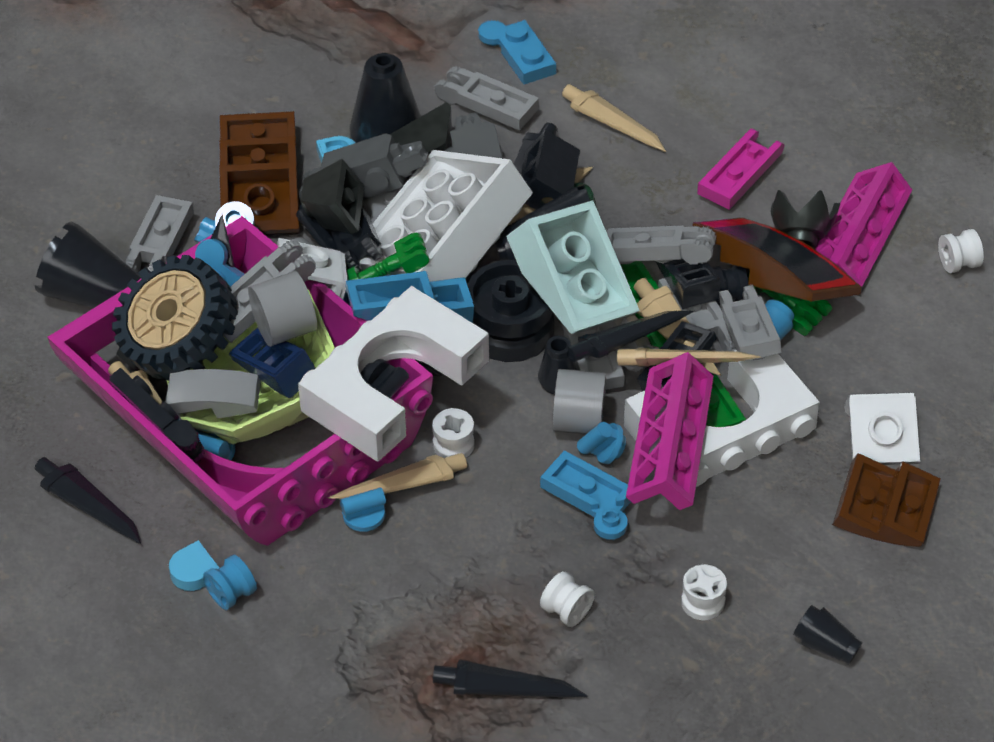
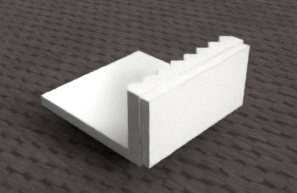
[277,238,347,300]
[844,393,920,464]

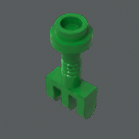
[347,232,429,281]
[747,270,832,336]

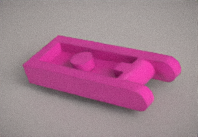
[697,128,785,210]

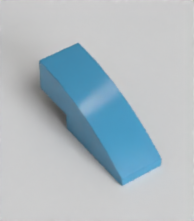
[345,271,474,323]

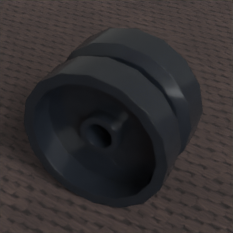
[467,260,554,362]

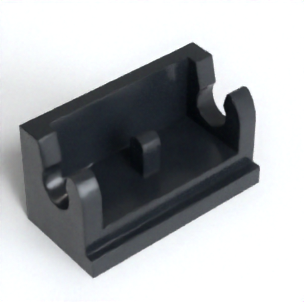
[521,129,580,210]

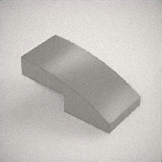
[166,369,261,419]

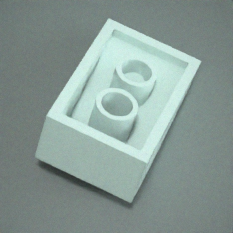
[506,200,640,334]

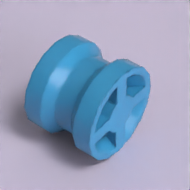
[203,555,257,610]

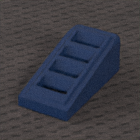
[229,328,315,398]

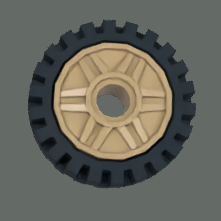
[112,255,238,380]

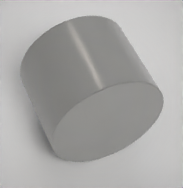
[248,271,317,347]
[553,369,606,434]

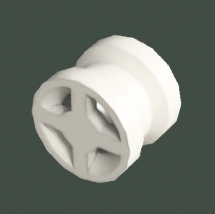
[938,229,984,273]
[432,408,474,458]
[681,564,727,621]
[540,571,595,627]

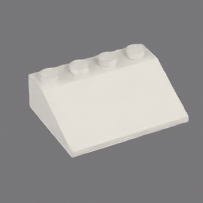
[359,150,533,282]

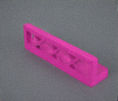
[815,162,912,286]
[626,352,714,510]

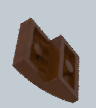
[832,453,941,547]

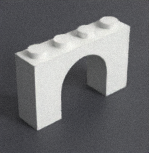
[298,286,489,462]
[624,350,820,487]

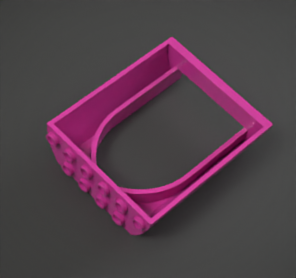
[47,216,433,546]

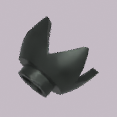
[771,190,840,247]

